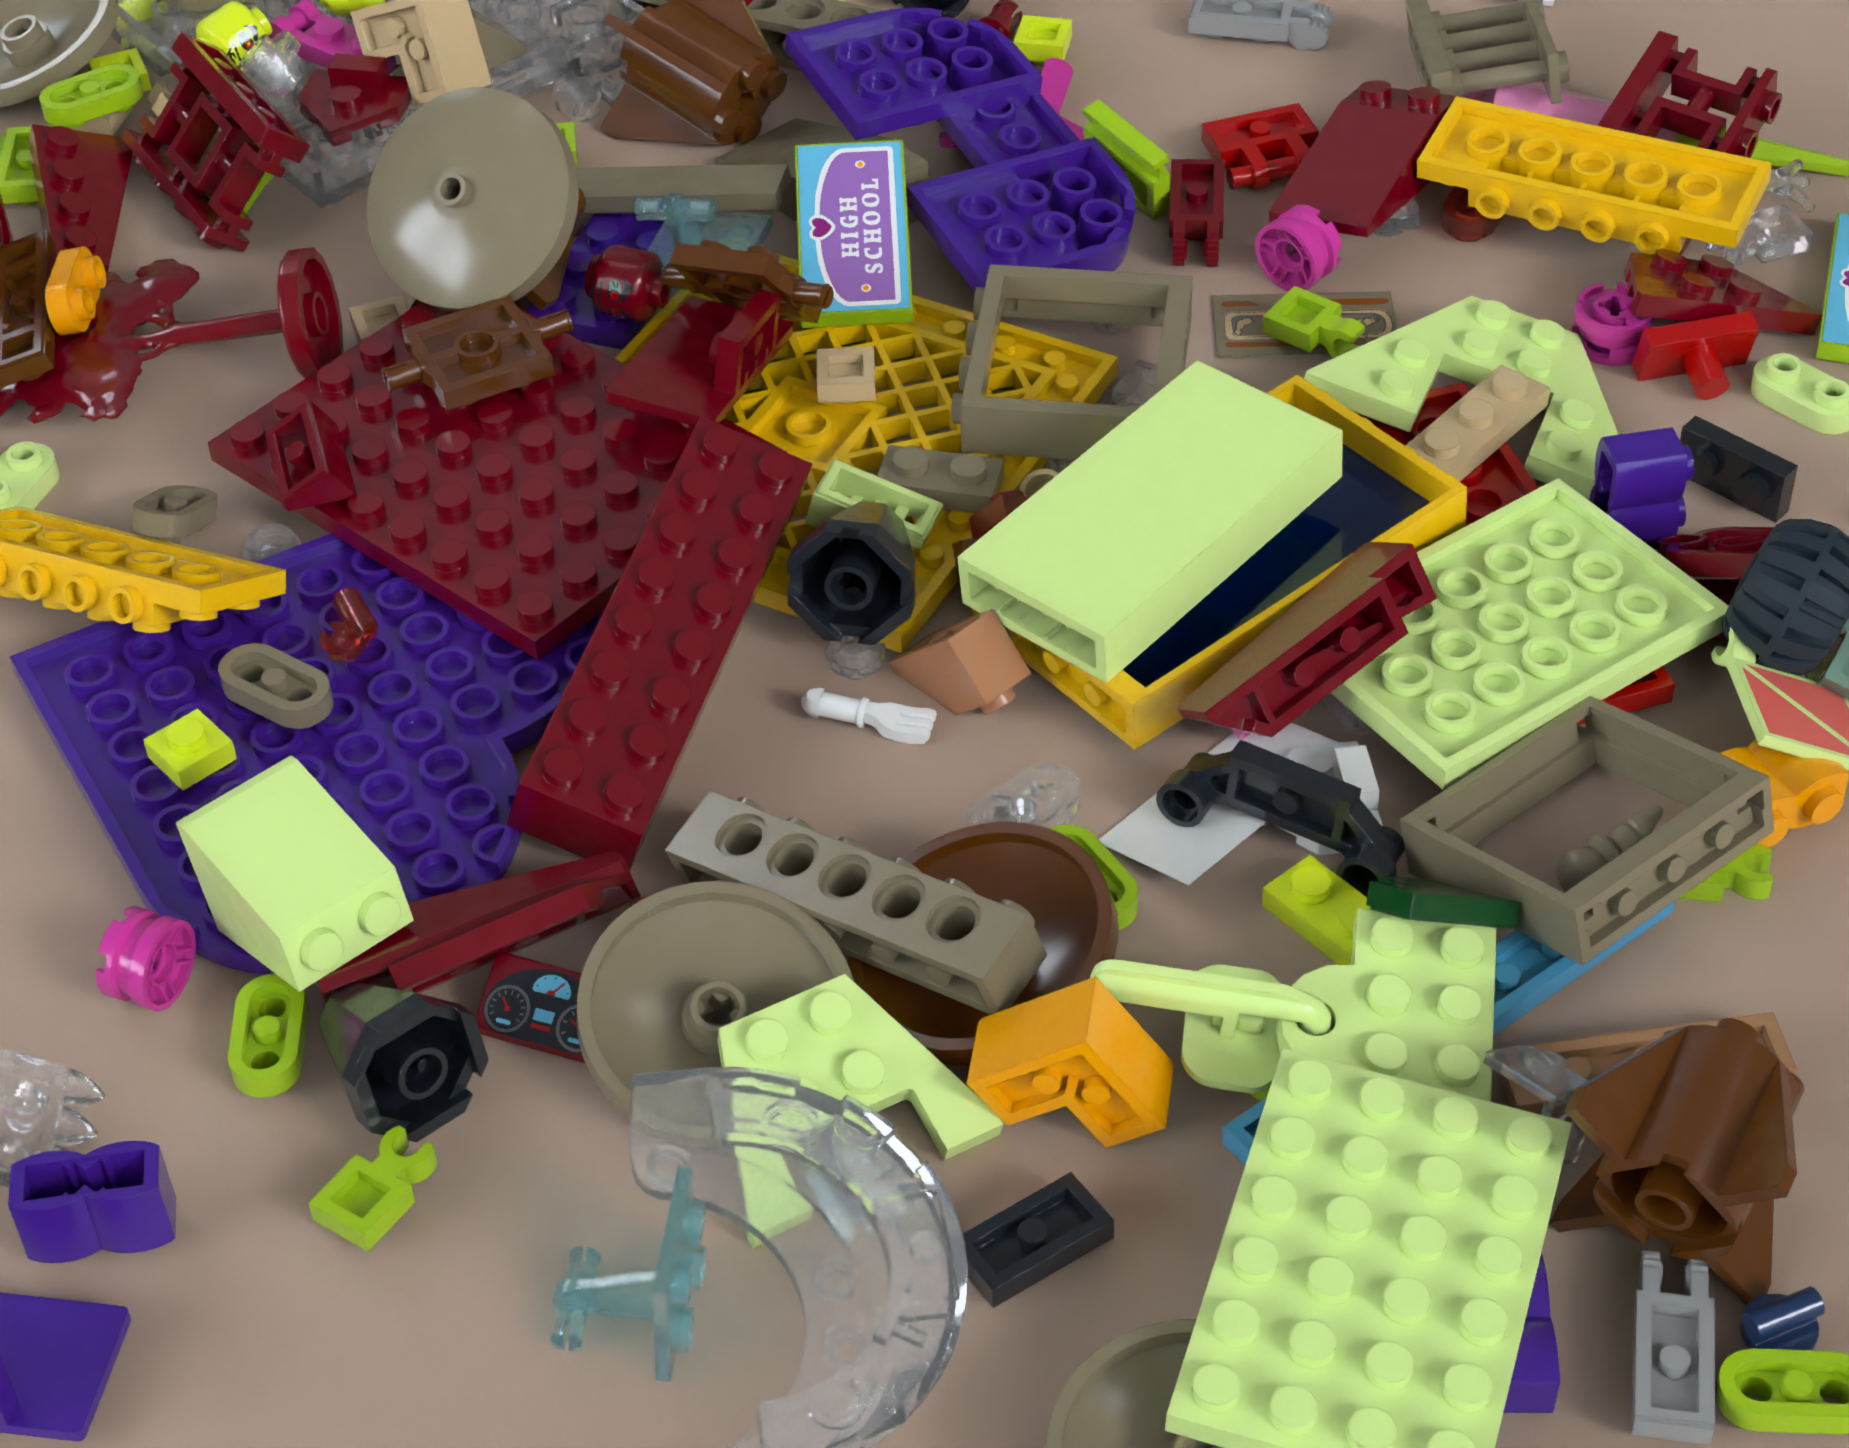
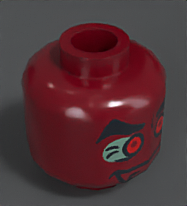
[585,245,672,323]

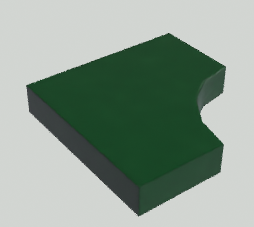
[1366,875,1521,929]

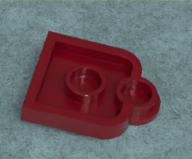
[1657,527,1774,583]

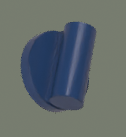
[1740,1286,1825,1350]

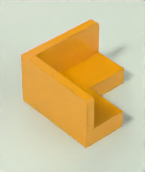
[966,976,1174,1148]

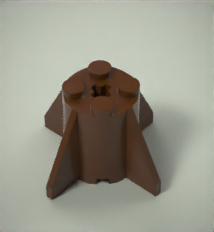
[600,0,787,145]
[1550,1018,1804,1306]

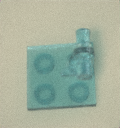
[634,193,773,266]
[550,1167,707,1382]

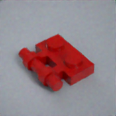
[1201,103,1319,190]

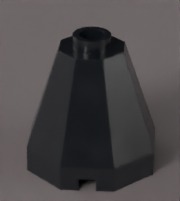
[787,501,916,645]
[318,982,489,1142]

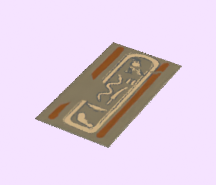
[1212,291,1396,357]

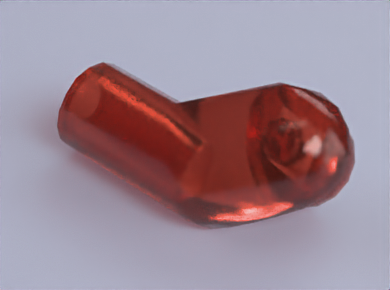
[320,588,378,663]

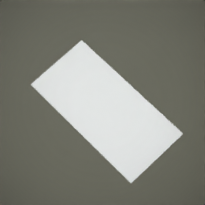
[1099,722,1349,886]

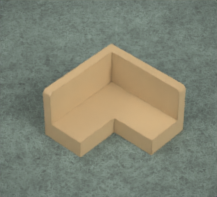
[350,0,491,105]

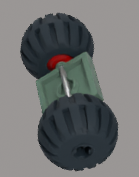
[1722,519,1849,700]

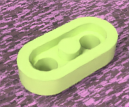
[1751,353,1849,435]
[0,441,60,509]

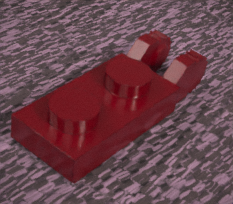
[1169,159,1225,267]

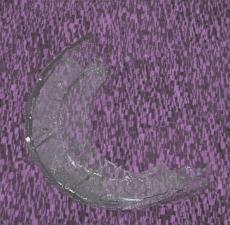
[628,1067,968,1448]

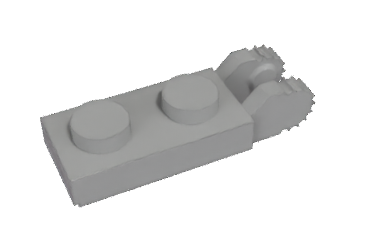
[1188,0,1334,51]
[1631,1250,1715,1445]

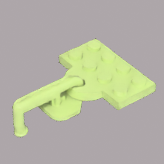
[1090,908,1497,1102]

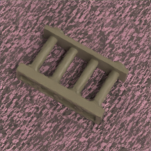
[1405,0,1569,104]

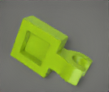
[1263,286,1365,358]

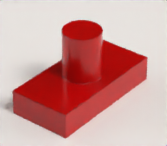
[1631,311,1759,400]

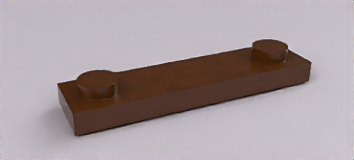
[0,230,56,388]

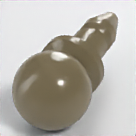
[1557,805,1663,892]

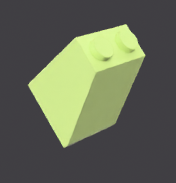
[176,755,414,992]

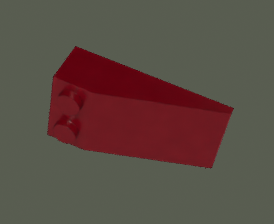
[1269,80,1460,238]

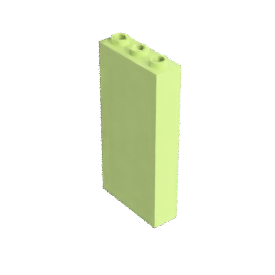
[957,360,1343,683]

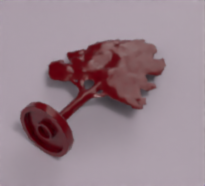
[0,247,343,424]

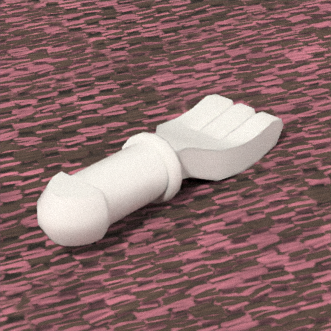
[801,688,937,744]

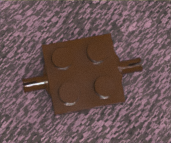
[661,240,834,323]
[381,296,573,411]

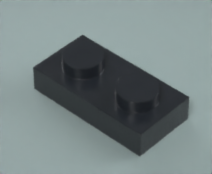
[1680,416,1798,523]
[950,1172,1114,1308]

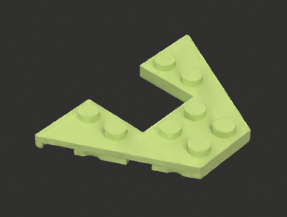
[1304,296,1619,499]

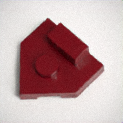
[298,53,412,147]

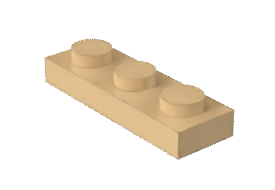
[1407,364,1550,482]

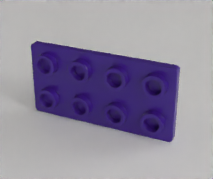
[0,1293,131,1442]

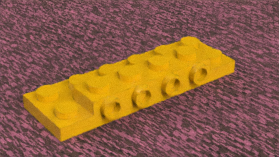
[1417,96,1772,255]
[0,506,286,633]

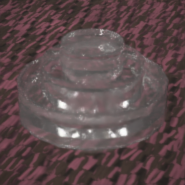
[239,30,303,98]

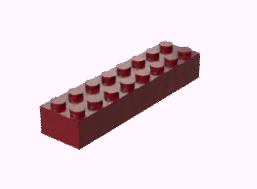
[507,416,812,871]

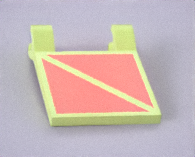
[1711,627,1849,771]

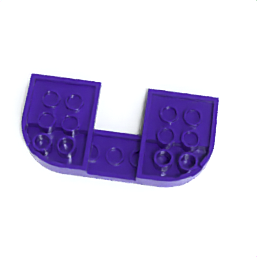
[785,8,1136,292]

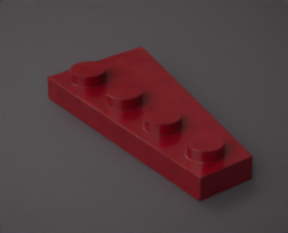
[28,124,133,272]

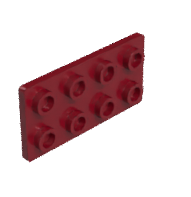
[605,289,794,429]

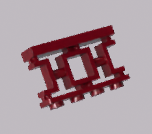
[121,31,310,251]
[1597,31,1782,255]

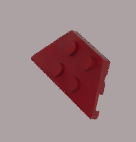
[1623,249,1822,335]

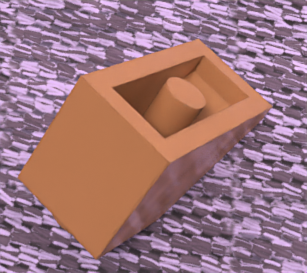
[889,609,1031,715]

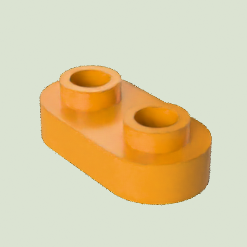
[45,246,106,336]

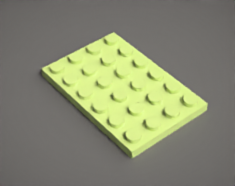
[1331,478,1729,790]
[1165,1048,1572,1448]

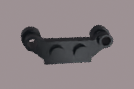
[1156,739,1405,897]

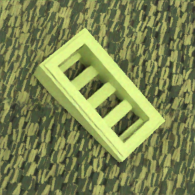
[805,459,944,549]

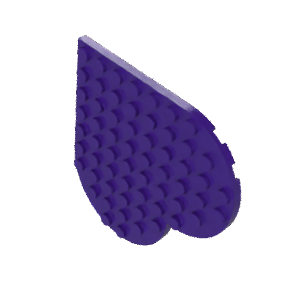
[9,533,604,975]

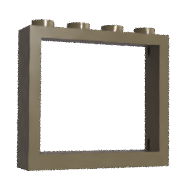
[951,264,1193,460]
[1400,696,1774,966]

